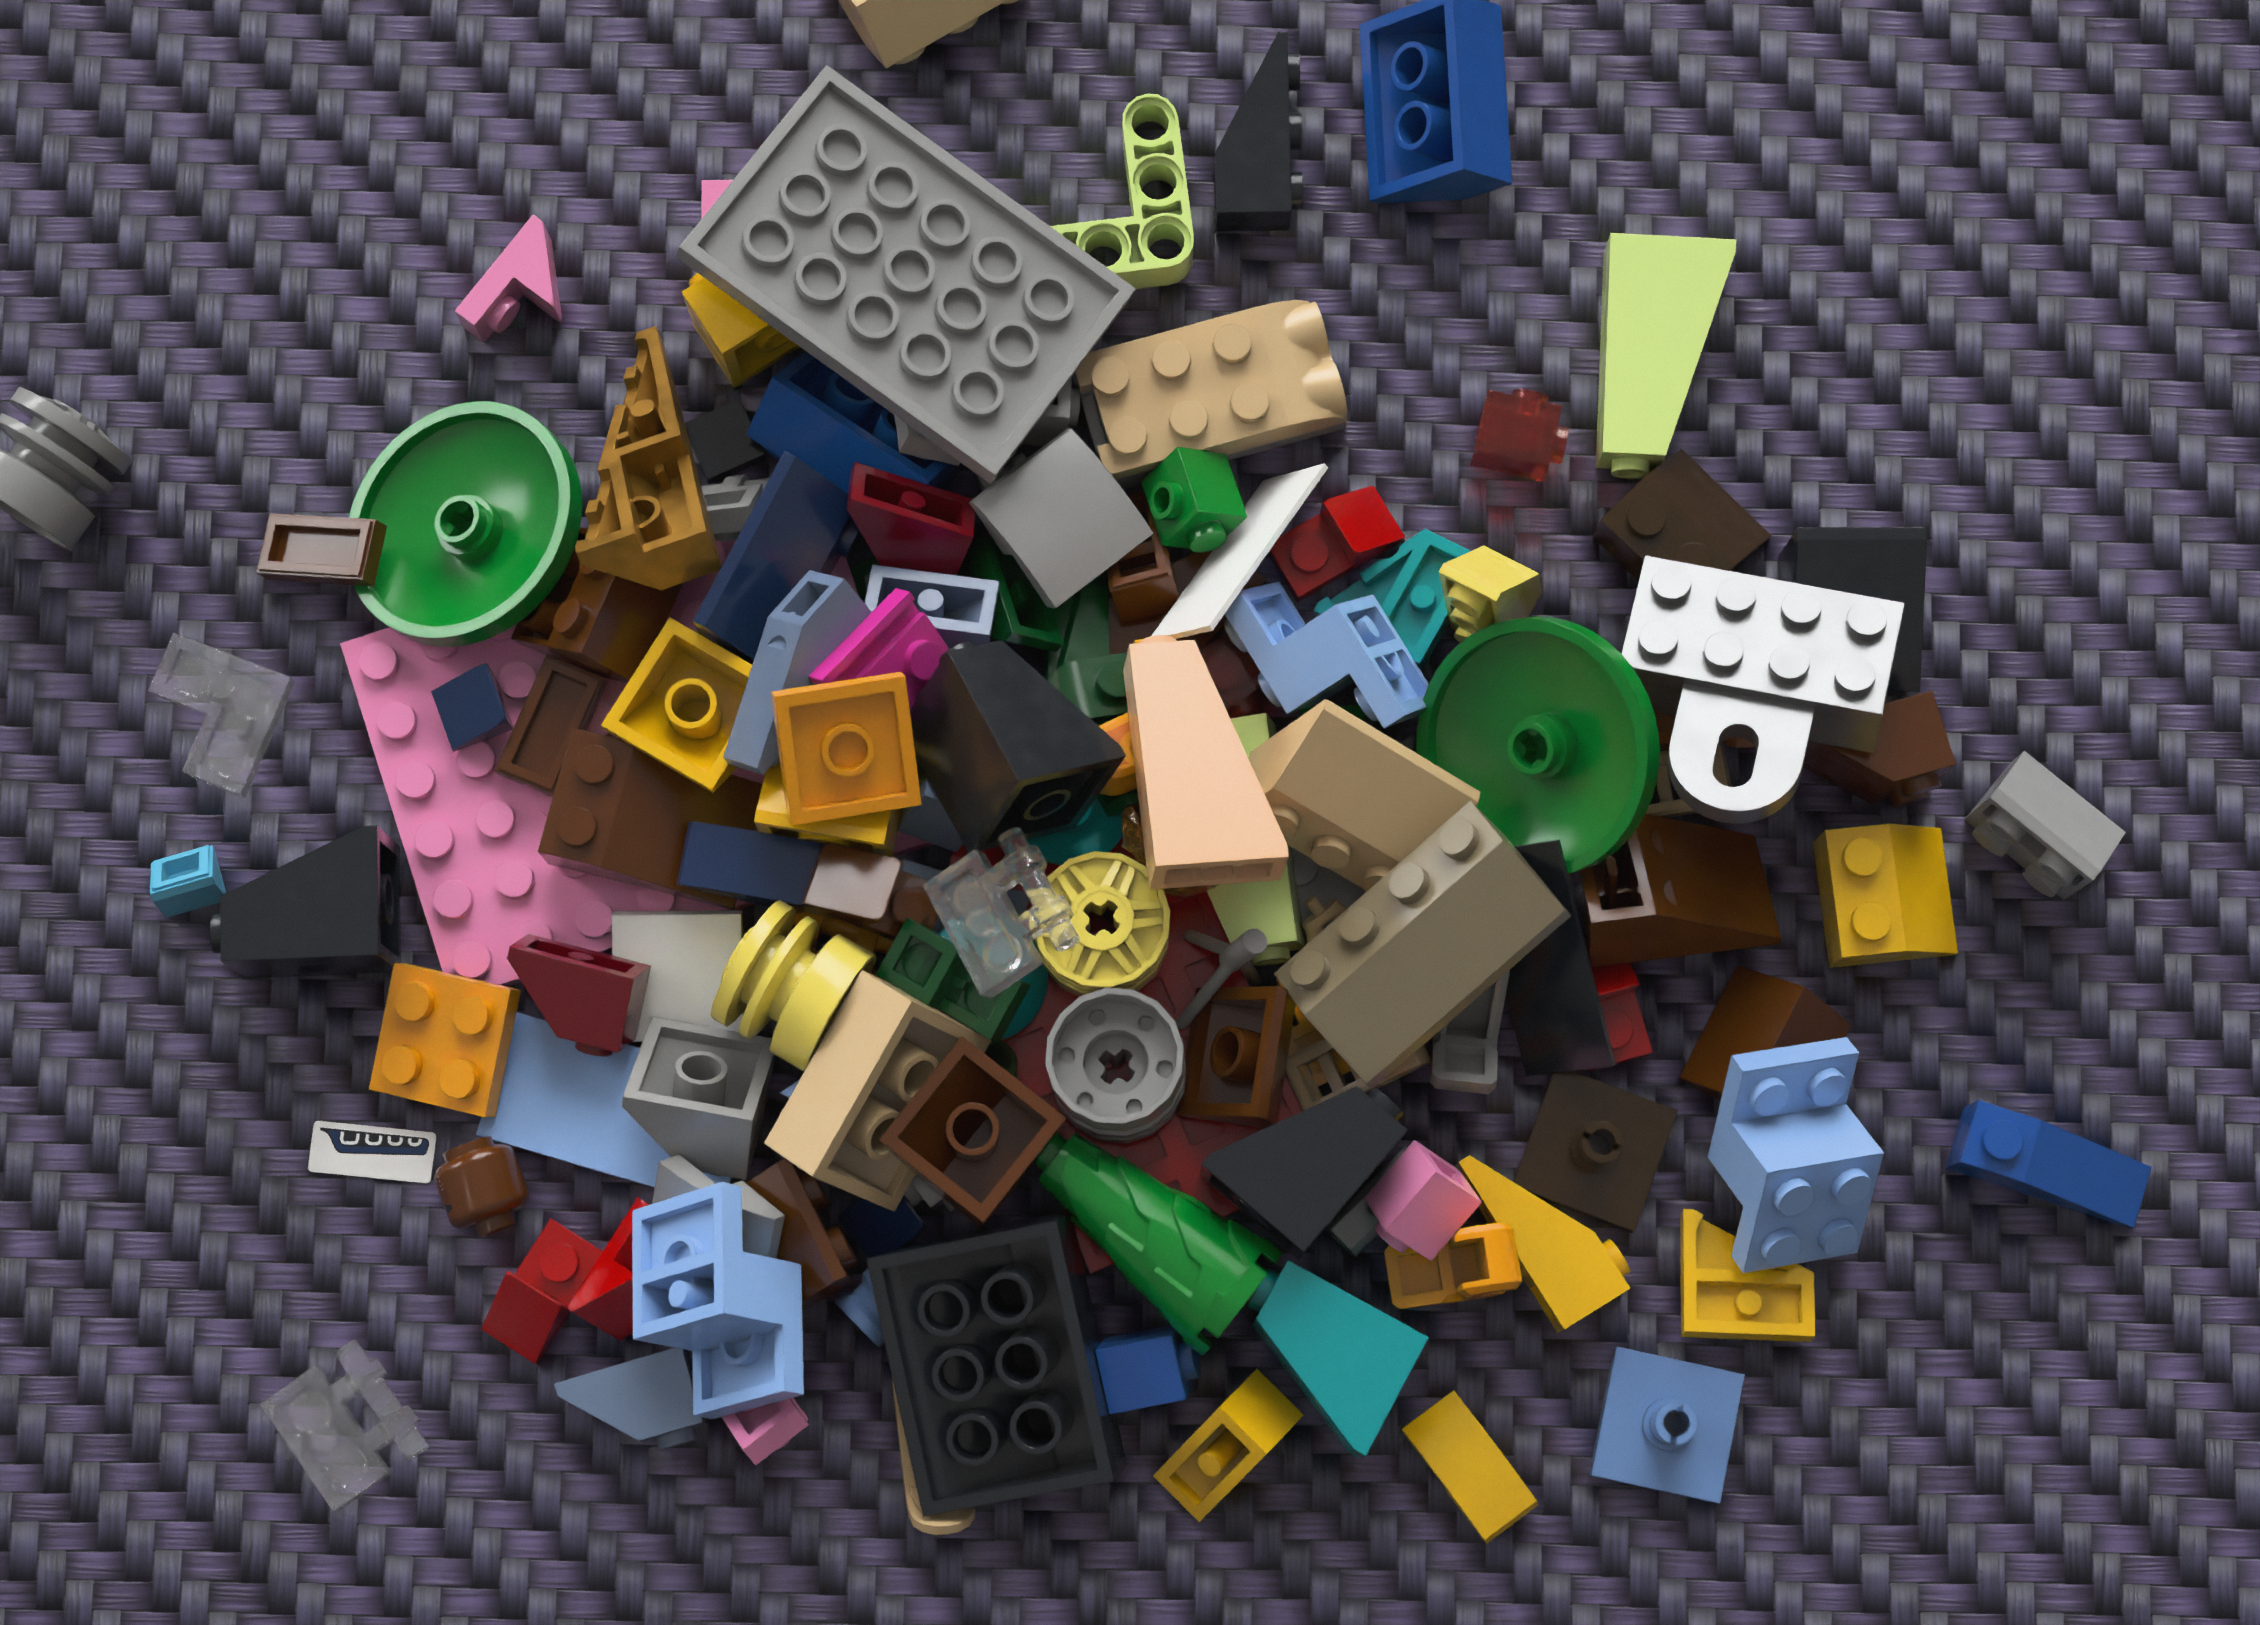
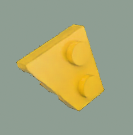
[1680,1209,1815,1342]

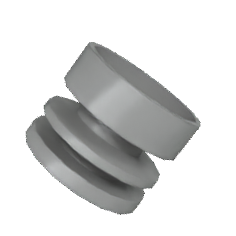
[0,387,132,551]
[1045,988,1186,1143]

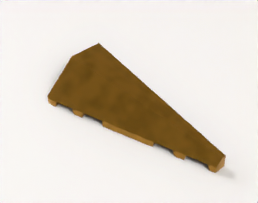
[575,326,722,590]

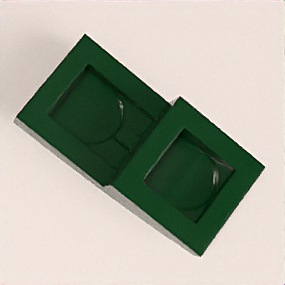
[876,917,1031,1042]

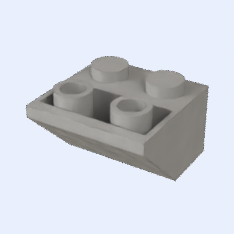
[1964,751,2126,900]

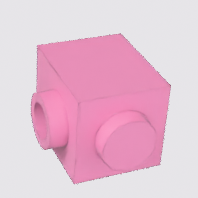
[1364,1140,1482,1261]

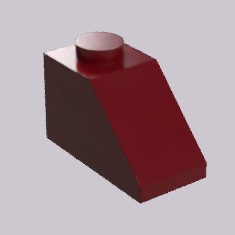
[847,462,975,575]
[507,934,651,1057]

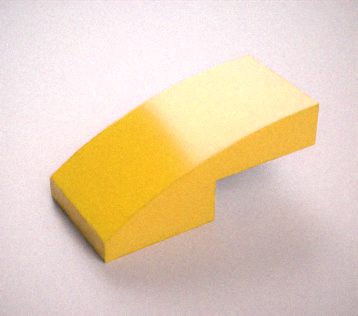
[1402,1390,1539,1544]

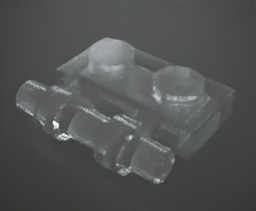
[922,827,1080,998]
[260,1339,429,1512]

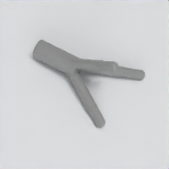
[1176,929,1267,1029]

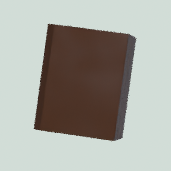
[1678,965,1851,1101]
[1177,986,1296,1128]

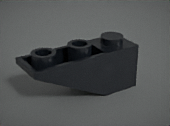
[1214,32,1303,232]

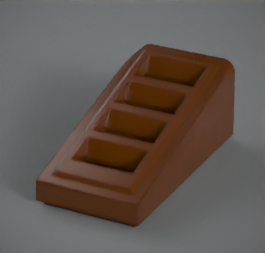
[1106,490,1180,622]

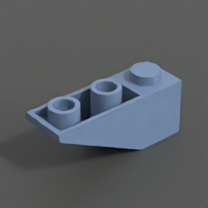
[723,570,871,775]

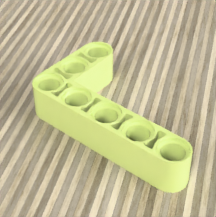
[1050,94,1194,289]

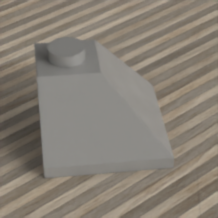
[622,1016,776,1180]

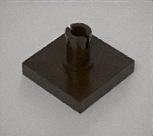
[1513,1071,1678,1233]

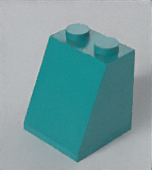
[1248,1260,1429,1458]

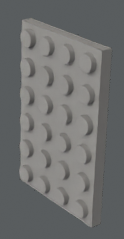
[676,65,1136,484]

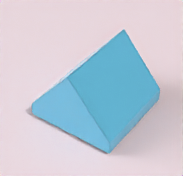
[150,845,226,918]

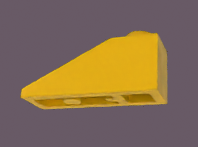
[1454,1155,1631,1333]

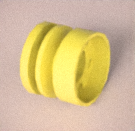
[1033,851,1170,997]
[710,900,877,1071]

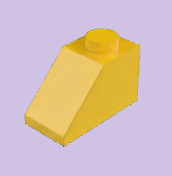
[1153,1369,1304,1522]

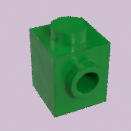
[1141,447,1247,552]

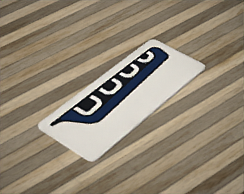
[308,1121,436,1184]

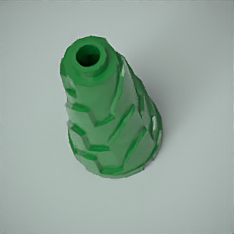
[1034,1132,1284,1356]

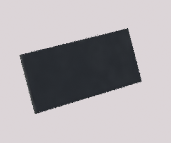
[1506,839,1616,1076]

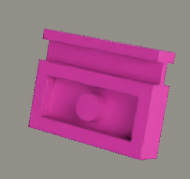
[808,588,949,709]

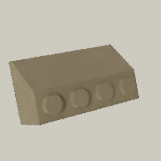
[1274,801,1571,1089]

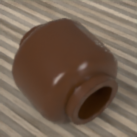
[435,1136,529,1238]

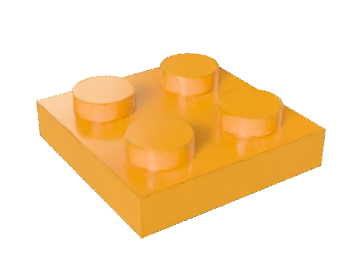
[771,672,922,826]
[369,963,521,1117]

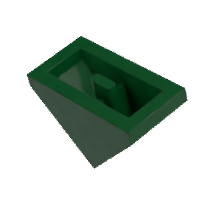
[966,535,1064,652]

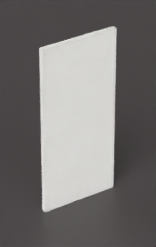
[1152,463,1328,639]

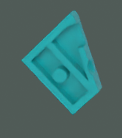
[1313,529,1470,671]

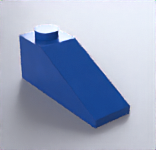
[1945,1100,2152,1229]

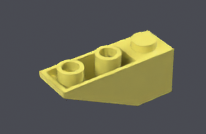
[1439,546,1542,643]

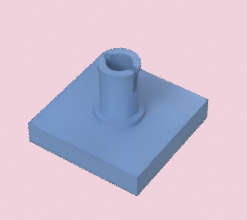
[1589,1346,1745,1504]

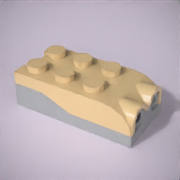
[1072,300,1348,490]

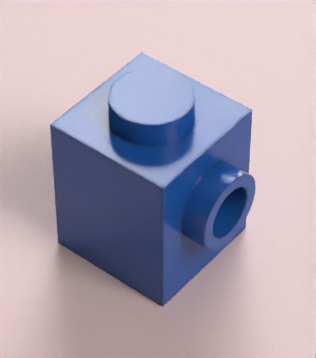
[1095,1325,1201,1414]

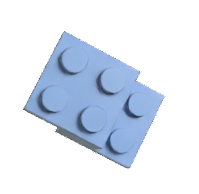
[1224,581,1429,729]
[1708,1037,1884,1273]
[632,1182,804,1419]

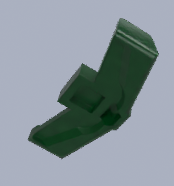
[1045,570,1140,817]

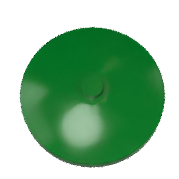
[349,401,582,647]
[1417,617,1660,874]

